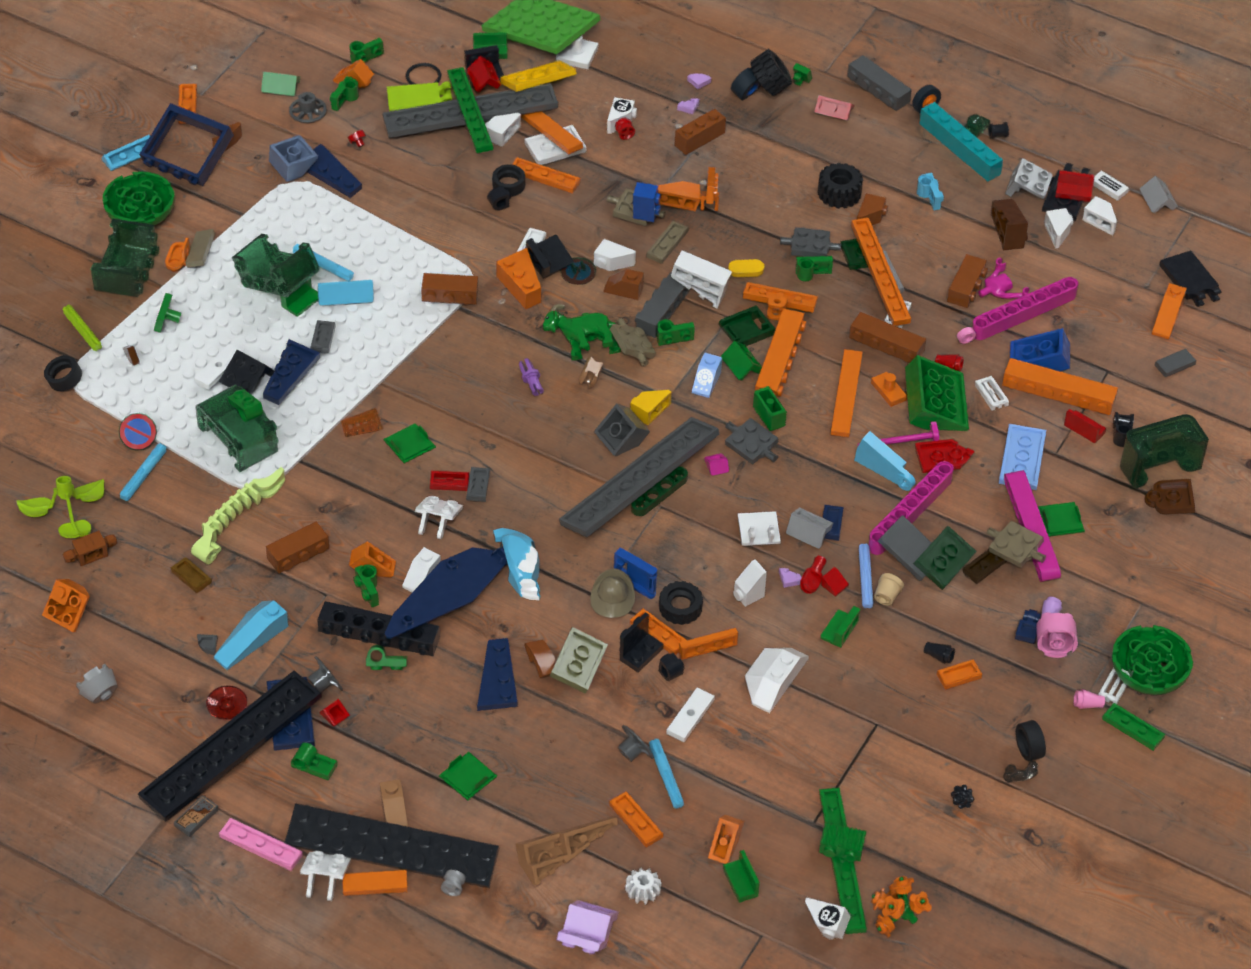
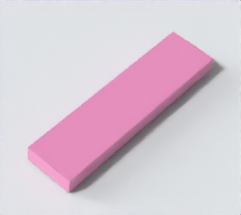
[219,818,303,871]

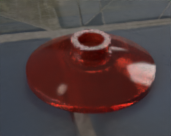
[206,685,247,720]

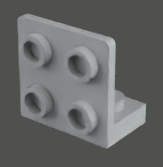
[1005,158,1053,199]

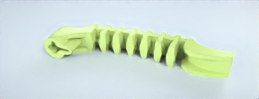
[191,467,285,564]

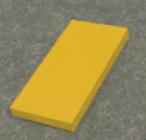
[500,60,576,92]

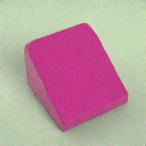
[704,453,729,476]

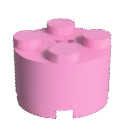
[1036,612,1078,658]

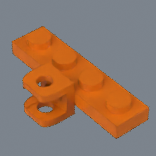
[700,167,719,211]
[743,282,818,321]

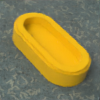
[728,259,764,277]

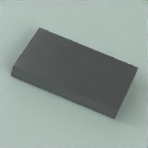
[878,515,931,581]

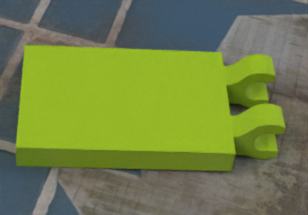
[387,82,452,111]

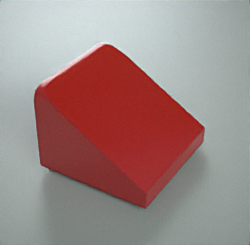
[821,567,849,596]
[320,699,350,727]

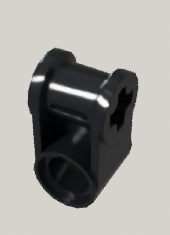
[1113,412,1134,447]

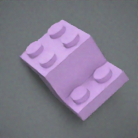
[557,900,618,954]

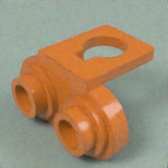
[165,237,190,272]

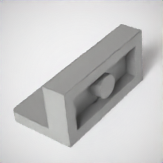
[1140,176,1178,213]
[786,507,833,549]

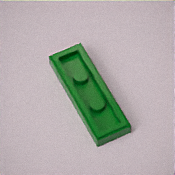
[1102,703,1165,751]

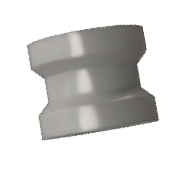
[441,870,466,896]

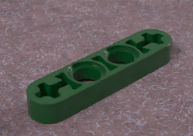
[631,466,688,516]

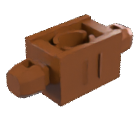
[63,531,117,566]

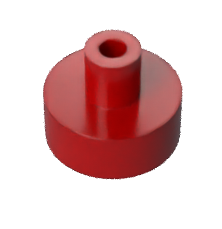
[347,129,366,147]

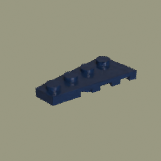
[307,144,362,198]
[263,339,320,405]
[477,638,518,711]

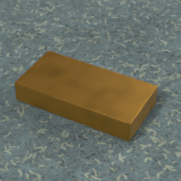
[171,557,212,594]

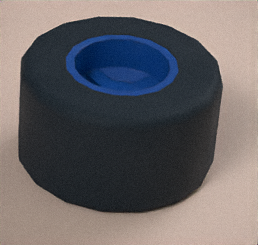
[730,67,761,101]

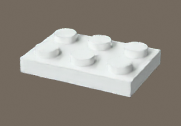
[525,125,586,165]

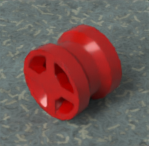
[615,118,635,140]

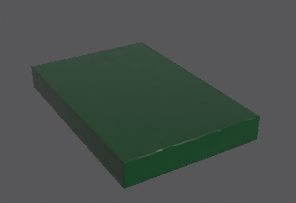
[913,526,977,590]

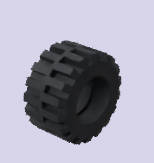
[750,49,792,96]
[818,163,863,209]

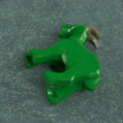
[543,304,621,361]

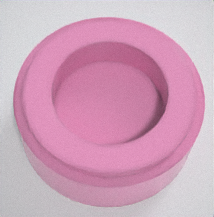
[957,327,976,344]

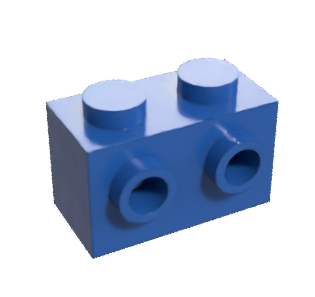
[633,182,661,222]

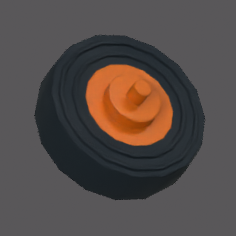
[912,85,941,114]

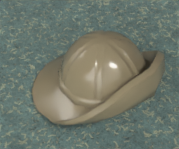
[590,568,635,618]

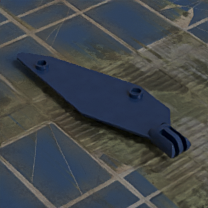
[385,546,508,639]

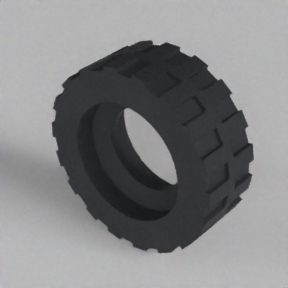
[659,581,703,625]

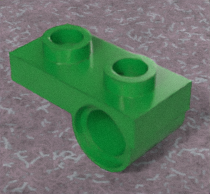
[349,37,384,63]
[330,76,359,111]
[795,256,833,282]
[657,319,695,346]
[227,389,263,423]
[353,564,379,608]
[366,645,407,670]
[291,743,338,780]

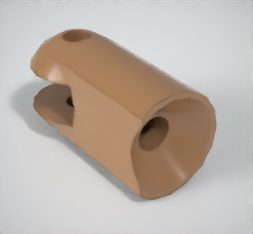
[579,357,603,388]

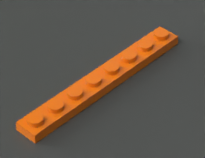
[851,217,911,326]

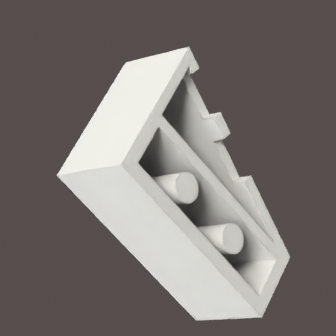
[671,251,732,309]

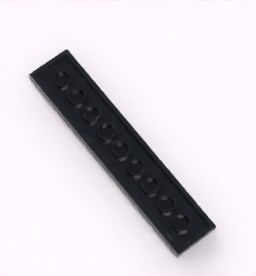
[137,670,322,822]
[285,803,499,888]

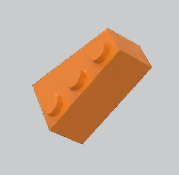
[496,248,541,309]

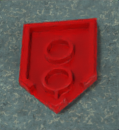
[915,439,975,473]

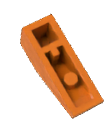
[657,181,701,211]
[1152,283,1187,339]

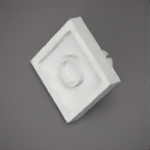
[556,35,598,70]

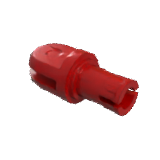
[799,556,827,594]

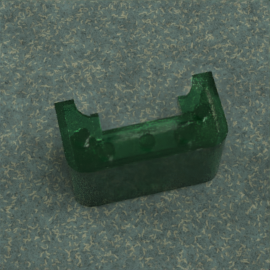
[91,218,159,297]
[232,233,320,297]
[195,385,279,472]
[1120,414,1209,489]

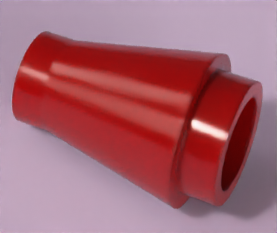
[935,354,964,371]

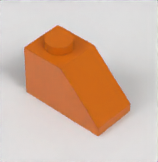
[333,59,374,89]
[349,541,396,577]
[708,815,744,864]

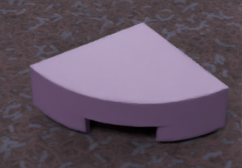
[687,74,711,89]
[677,98,699,114]
[779,568,802,588]

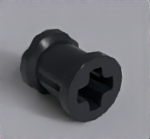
[988,122,1009,139]

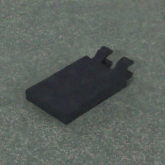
[1042,163,1090,221]
[1159,250,1221,307]

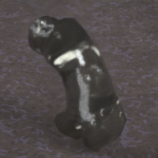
[1003,761,1038,783]

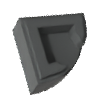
[197,634,218,655]

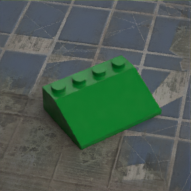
[905,355,969,431]

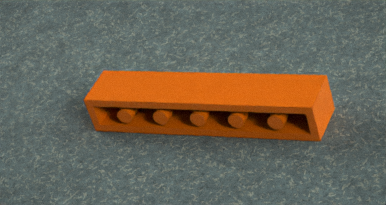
[755,308,807,398]
[1002,358,1118,415]

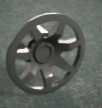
[289,92,327,123]
[308,656,343,692]
[617,725,654,762]

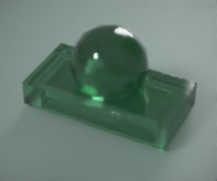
[964,114,991,138]

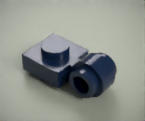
[1015,609,1041,644]

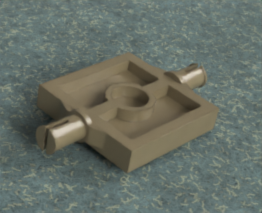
[607,188,665,226]
[610,318,656,366]
[987,521,1046,568]

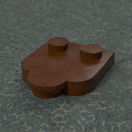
[1145,479,1195,514]

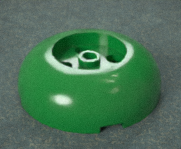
[103,172,175,229]
[1112,625,1193,695]

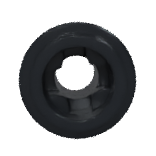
[924,642,955,664]

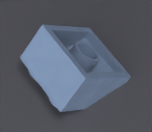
[269,135,318,182]

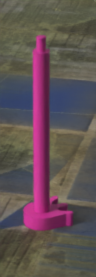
[858,421,939,446]

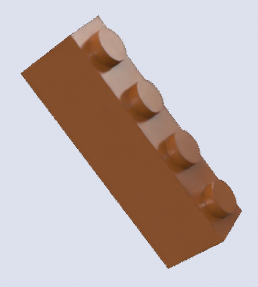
[849,312,926,363]

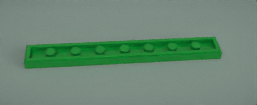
[447,67,493,153]
[819,788,867,934]

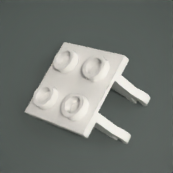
[415,496,463,539]
[738,512,781,546]
[300,851,351,901]

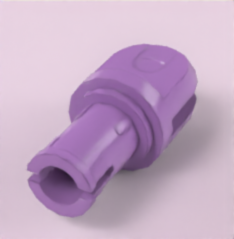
[519,358,544,396]

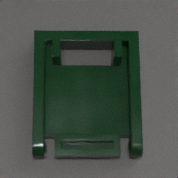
[719,305,775,346]

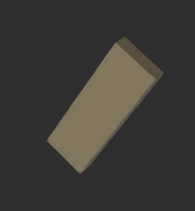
[646,221,689,264]
[185,229,215,268]

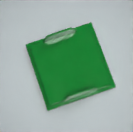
[383,423,436,464]
[1038,502,1085,537]
[439,752,497,801]

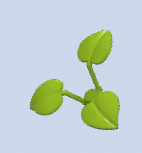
[17,476,104,538]

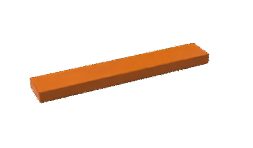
[521,111,583,154]
[831,349,863,437]

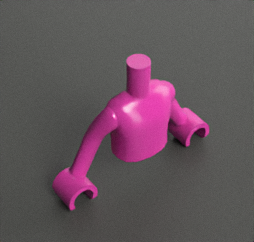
[978,258,1029,299]

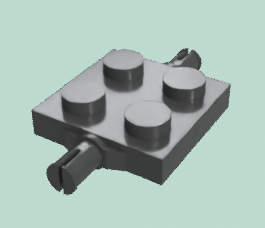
[780,227,841,257]
[725,418,778,465]

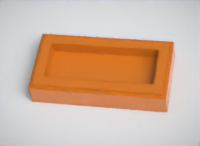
[937,659,982,690]

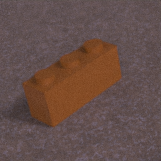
[675,108,726,155]
[947,254,988,308]
[421,273,478,305]
[266,521,329,573]

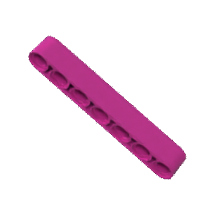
[972,277,1078,340]
[868,461,954,555]
[1004,470,1061,582]

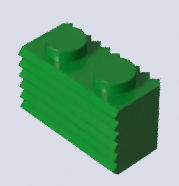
[753,386,787,431]
[819,822,866,862]

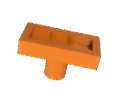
[871,372,907,407]

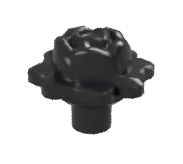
[951,784,975,809]

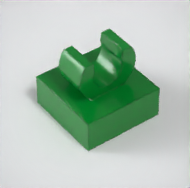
[793,63,812,86]

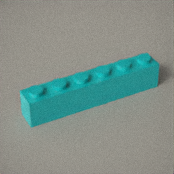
[919,102,1003,182]

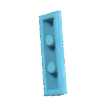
[102,135,150,171]
[317,280,374,305]

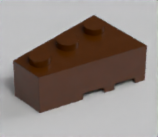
[991,199,1028,251]

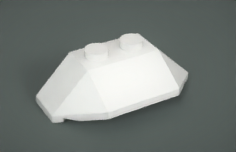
[745,648,809,713]

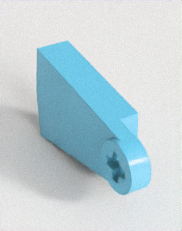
[854,431,916,491]

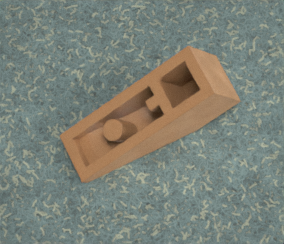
[379,779,408,827]

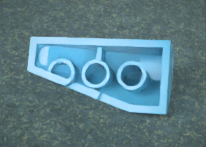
[214,600,288,670]

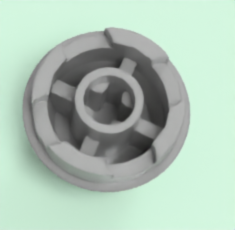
[76,664,118,704]

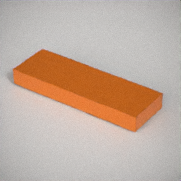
[178,84,197,124]
[630,608,687,655]
[679,628,738,660]
[609,791,663,848]
[343,870,407,896]

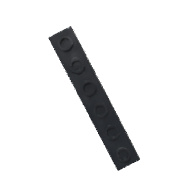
[317,601,440,656]

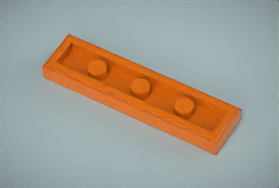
[512,157,580,193]

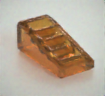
[341,408,384,437]

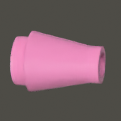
[1074,689,1105,709]

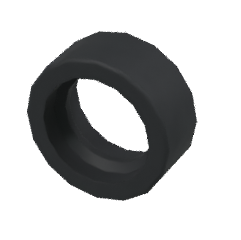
[492,164,525,197]
[44,355,82,391]
[1015,720,1046,761]

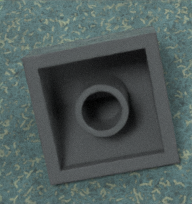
[594,403,650,456]

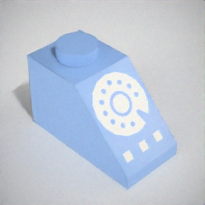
[692,353,722,398]

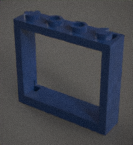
[139,103,234,186]

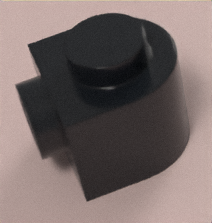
[487,186,511,211]
[658,653,685,681]

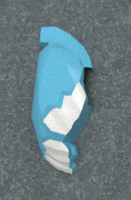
[493,528,540,600]

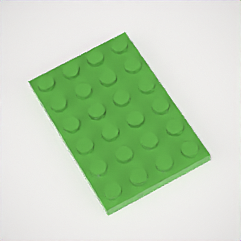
[481,0,601,54]

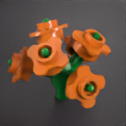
[871,876,932,937]

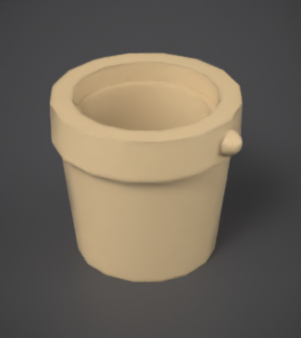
[874,573,904,606]

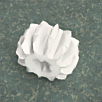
[625,868,661,905]

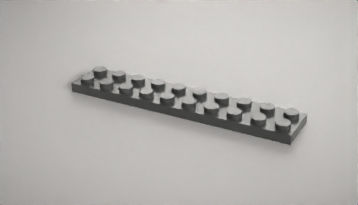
[382,83,558,138]
[559,417,719,537]

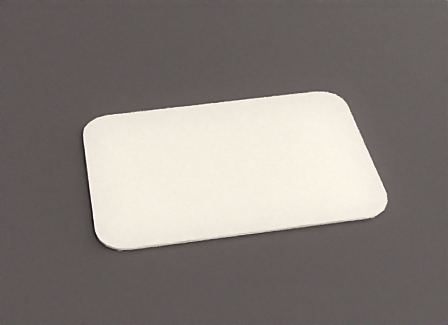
[73,181,473,489]

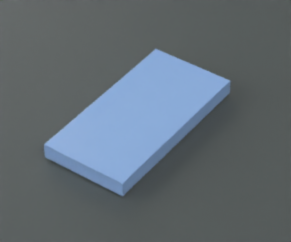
[999,424,1046,490]

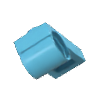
[917,173,944,210]

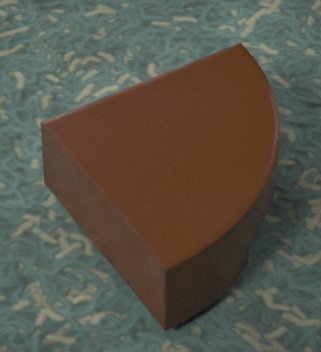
[123,345,140,366]

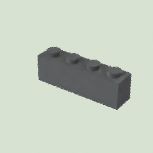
[847,55,912,111]
[635,272,689,338]

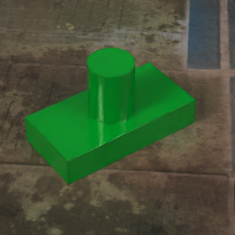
[154,293,182,333]

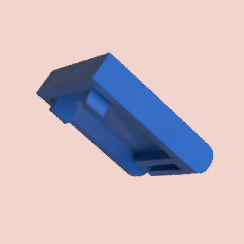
[614,547,657,599]

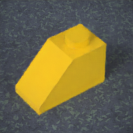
[630,390,672,425]

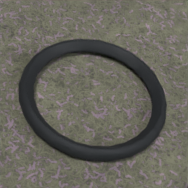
[406,63,441,85]

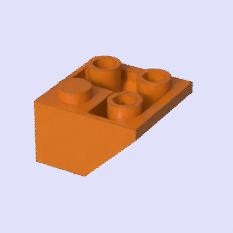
[42,579,90,633]

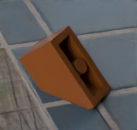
[857,193,888,225]
[603,269,644,300]

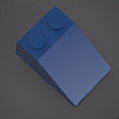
[1010,328,1070,371]

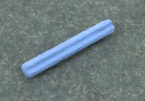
[859,543,873,609]

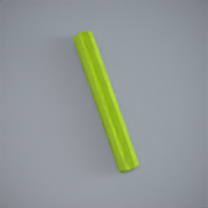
[62,305,102,351]

